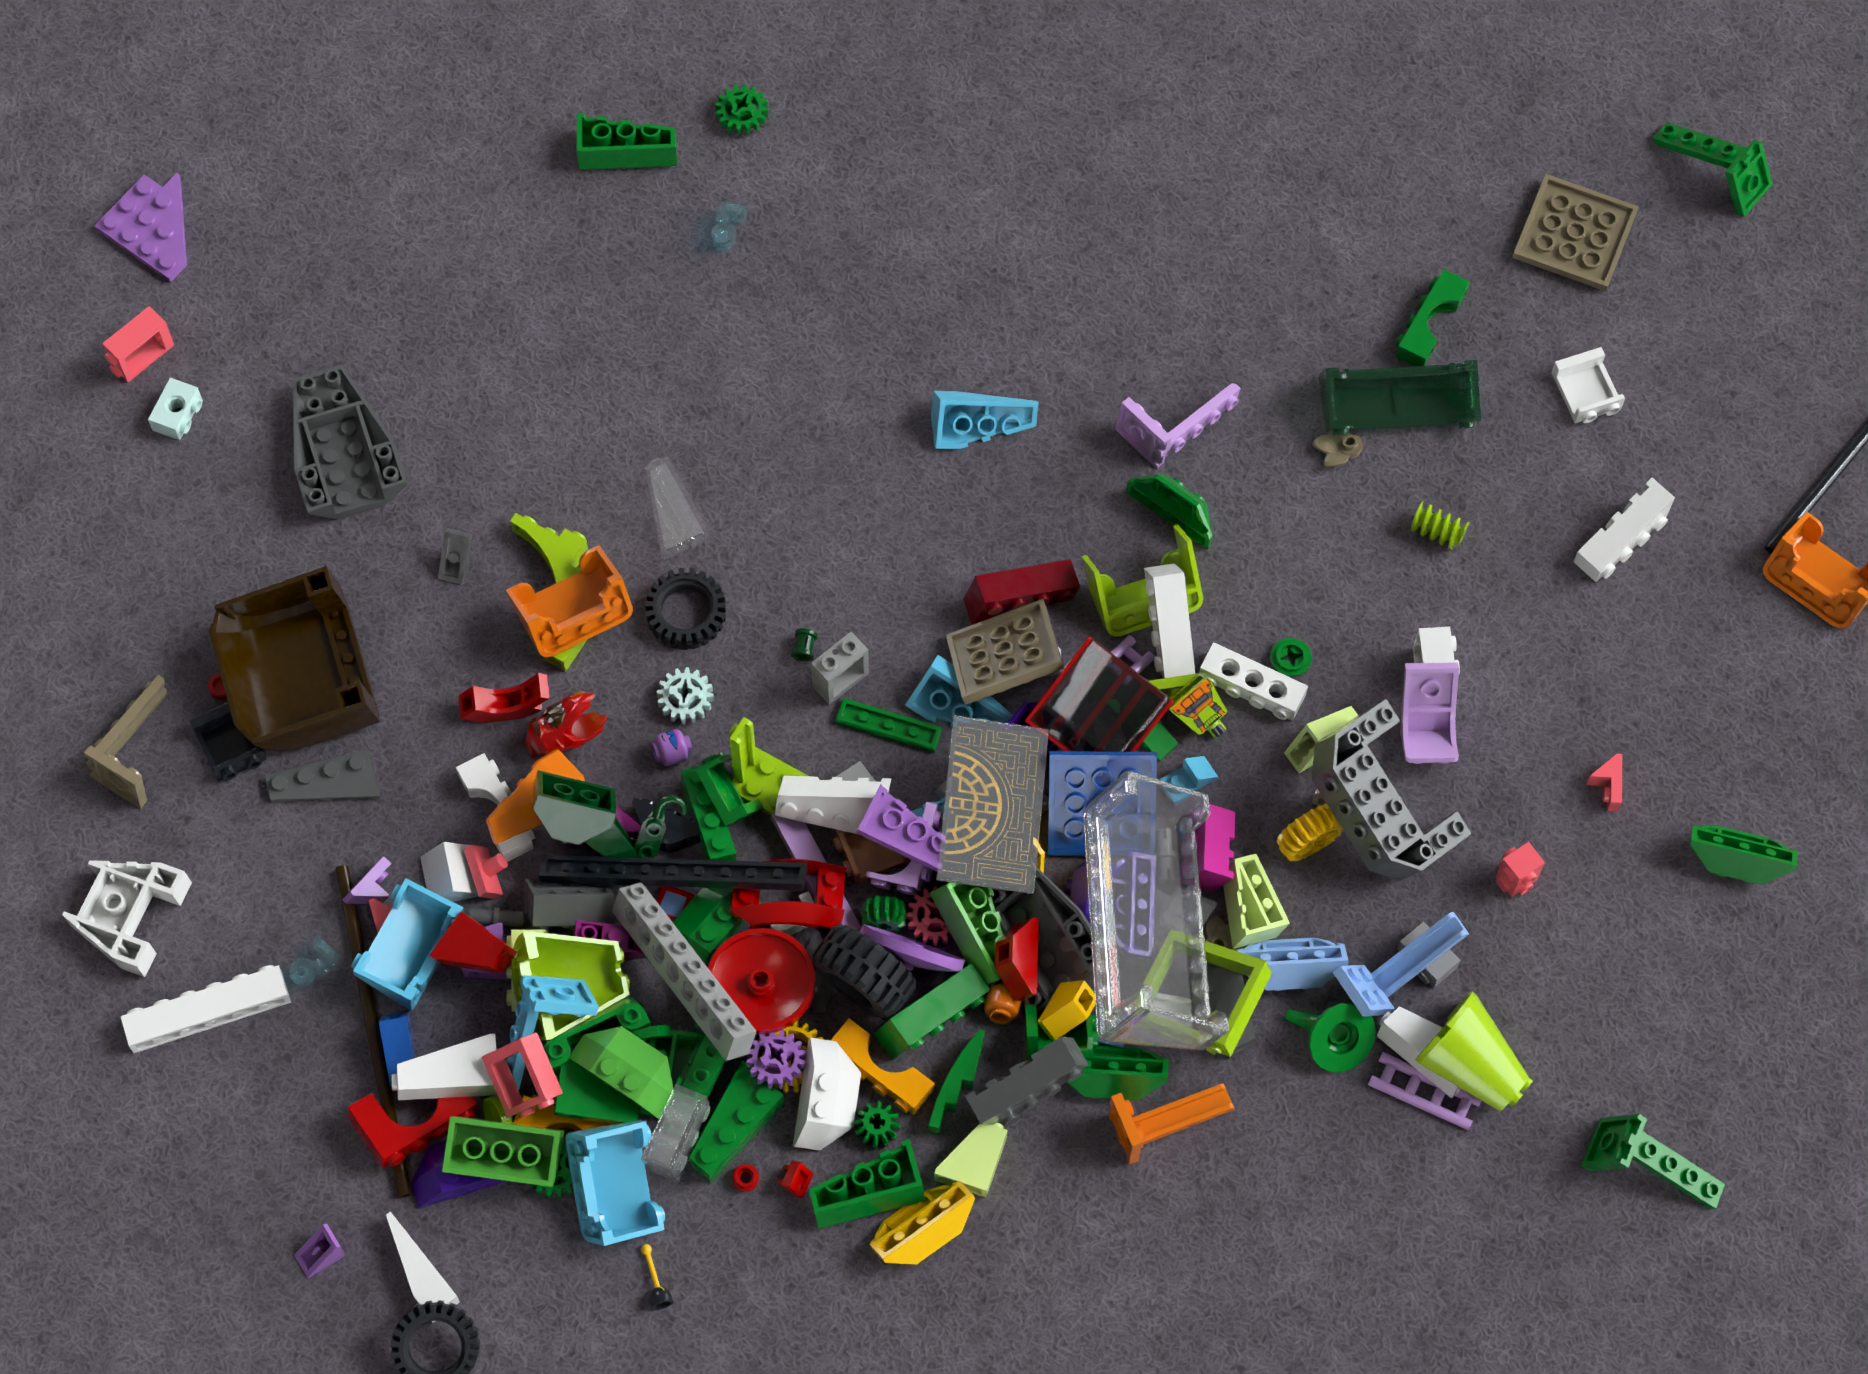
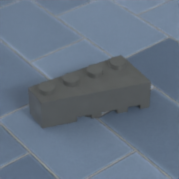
[965,1037,1089,1126]

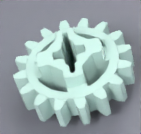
[657,667,714,724]

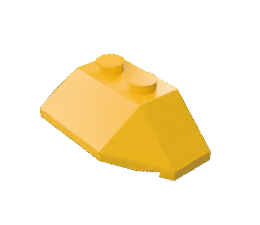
[870,1181,975,1265]

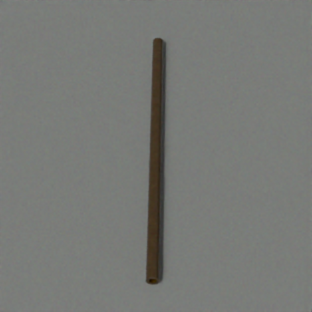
[335,865,412,1198]

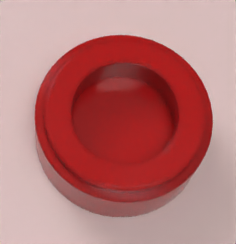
[208,673,227,700]

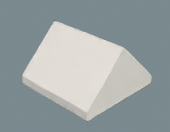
[420,842,478,902]

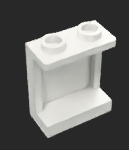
[1551,347,1625,423]

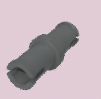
[469,907,524,928]

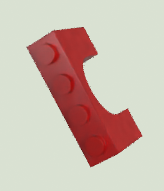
[348,1093,478,1169]

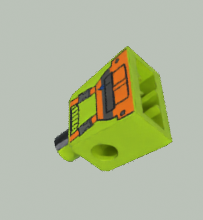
[1168,672,1227,738]

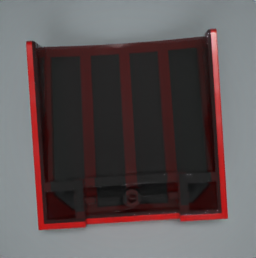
[1025,635,1174,752]

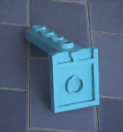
[506,975,599,1090]

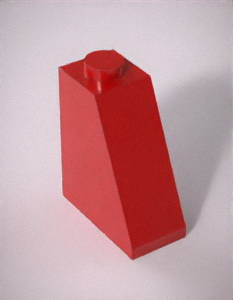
[429,911,517,974]

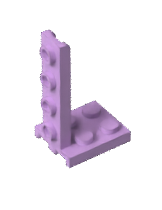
[1115,383,1241,469]

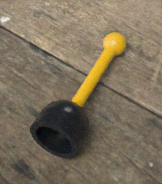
[641,1244,674,1310]

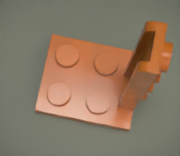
[1108,1084,1235,1164]

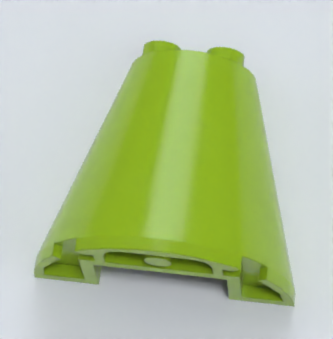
[511,931,630,1041]
[1415,991,1533,1112]

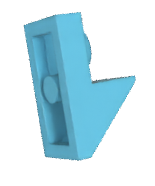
[1160,756,1218,803]

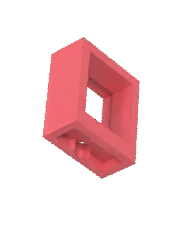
[102,306,174,382]
[482,1032,563,1118]

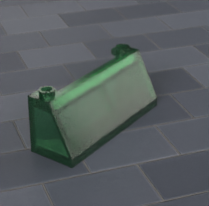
[1319,360,1481,436]

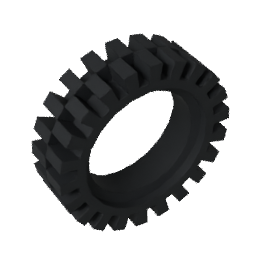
[645,568,726,650]
[390,1300,480,1374]

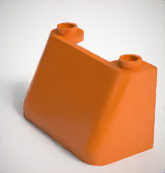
[1763,512,1868,629]
[506,545,633,657]

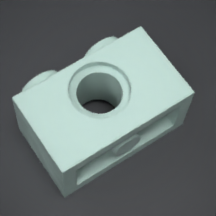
[148,378,203,440]

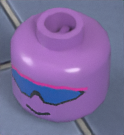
[651,729,692,767]

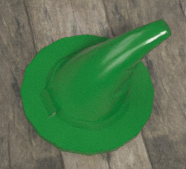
[1285,1003,1376,1072]

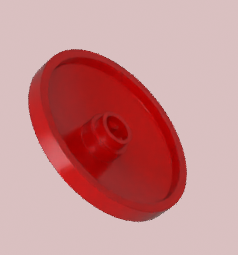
[708,928,816,1034]

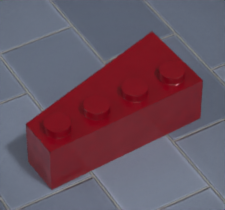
[963,559,1080,625]

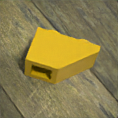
[1038,980,1098,1041]

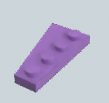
[856,784,954,880]

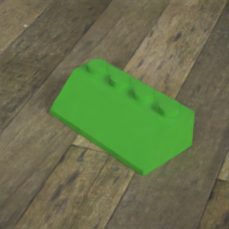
[442,1116,564,1187]

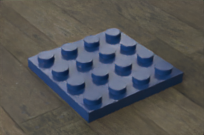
[1048,751,1157,856]

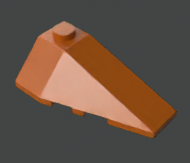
[486,749,585,844]

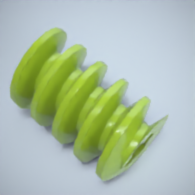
[1411,501,1470,550]

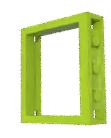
[1129,930,1272,1057]

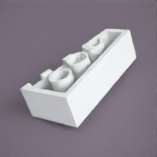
[1574,477,1675,582]
[1144,564,1195,678]
[774,776,891,835]

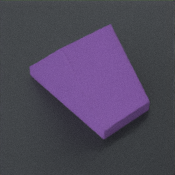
[294,1223,345,1278]

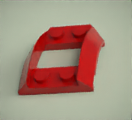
[730,858,848,929]

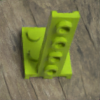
[728,717,808,815]

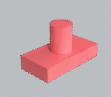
[464,844,508,899]

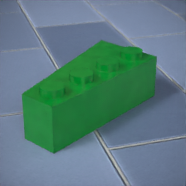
[577,113,678,170]
[874,963,990,1060]
[689,1061,784,1183]

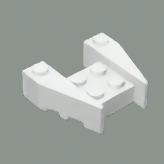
[62,860,192,977]

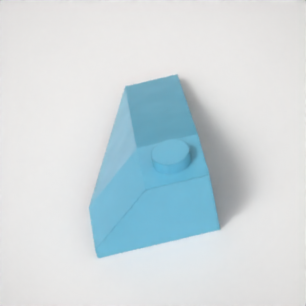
[931,391,1039,449]
[905,655,1013,729]

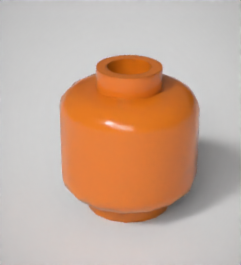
[984,983,1021,1024]

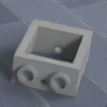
[811,632,869,705]

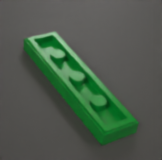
[835,698,943,753]

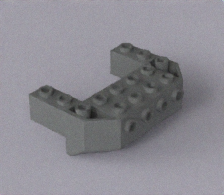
[1312,699,1472,881]

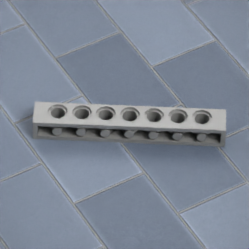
[612,882,757,1061]

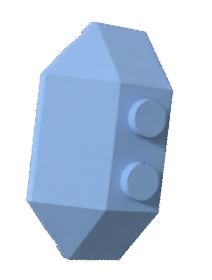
[1237,938,1348,991]

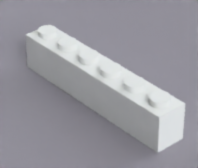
[121,965,291,1053]

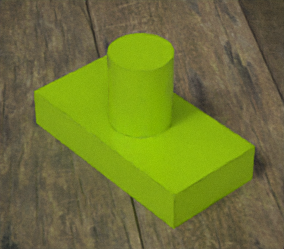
[1147,673,1199,698]

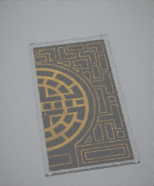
[936,715,1049,894]

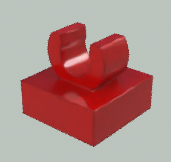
[777,1160,814,1198]

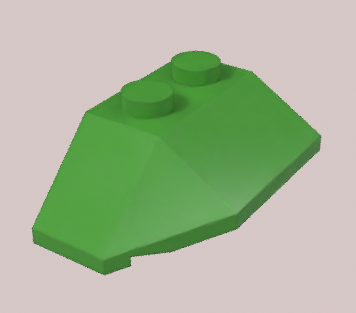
[569,1026,675,1119]

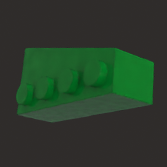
[809,1139,925,1229]

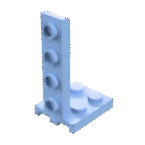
[1333,912,1469,1017]

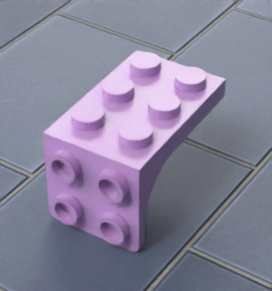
[1400,662,1459,764]
[865,802,946,896]

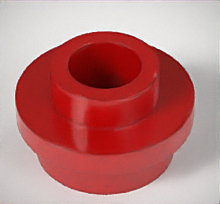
[732,1164,759,1192]

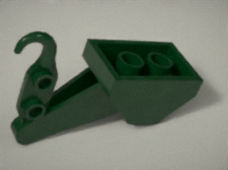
[533,770,687,858]

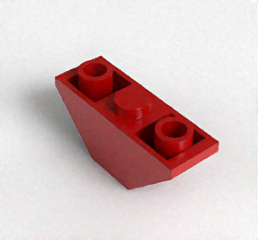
[995,917,1039,1001]

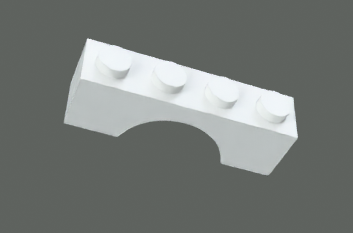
[456,753,535,862]

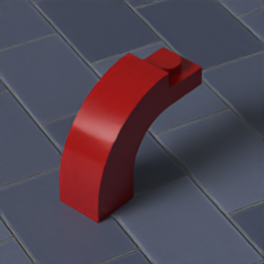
[458,673,549,723]

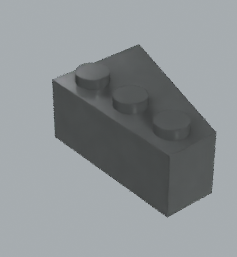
[1189,967,1255,1059]

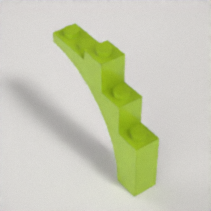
[510,513,588,672]

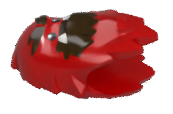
[524,691,607,759]

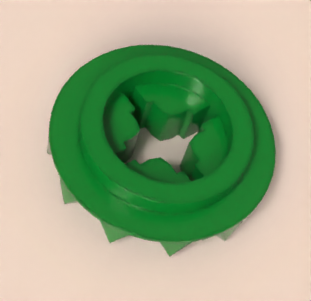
[1271,638,1312,678]

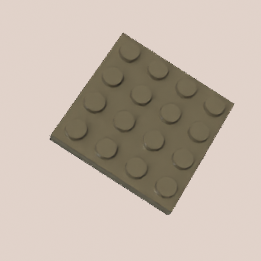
[1512,174,1639,291]
[946,599,1064,705]

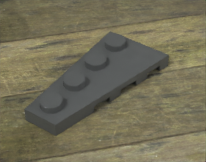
[265,749,381,803]

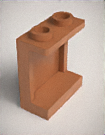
[833,829,911,883]

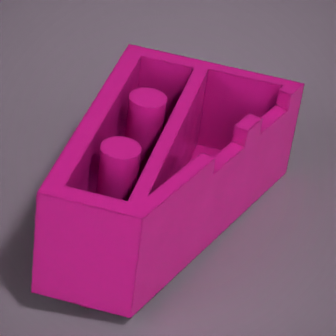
[1182,803,1235,892]

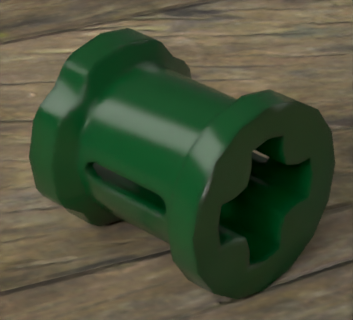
[791,628,818,662]

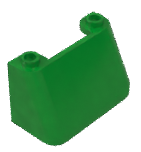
[540,995,651,1078]

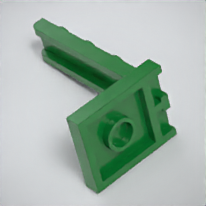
[1652,122,1773,217]
[662,1022,759,1142]
[1581,1114,1725,1209]

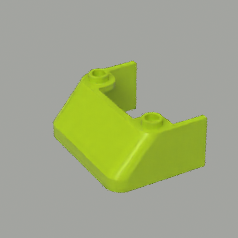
[1082,525,1203,637]

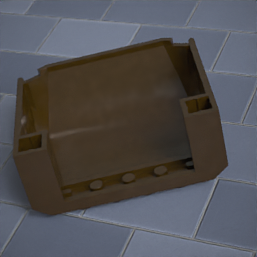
[209,566,380,751]

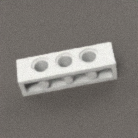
[1199,642,1308,721]

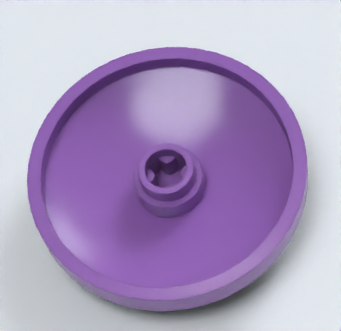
[860,924,965,971]

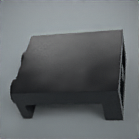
[189,703,267,782]

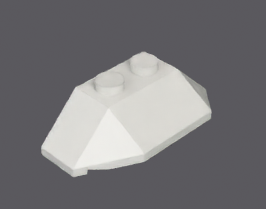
[793,1038,861,1150]

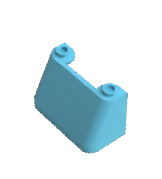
[351,878,463,1011]
[565,1120,665,1246]

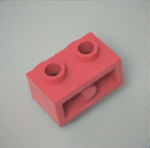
[1496,842,1545,897]

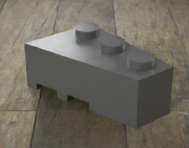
[523,879,614,930]

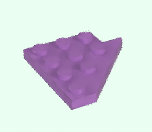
[95,173,187,283]

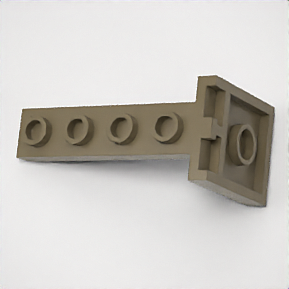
[84,675,167,809]

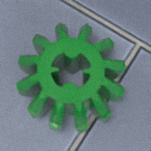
[861,895,906,932]
[854,1101,900,1149]

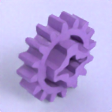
[746,1030,806,1089]

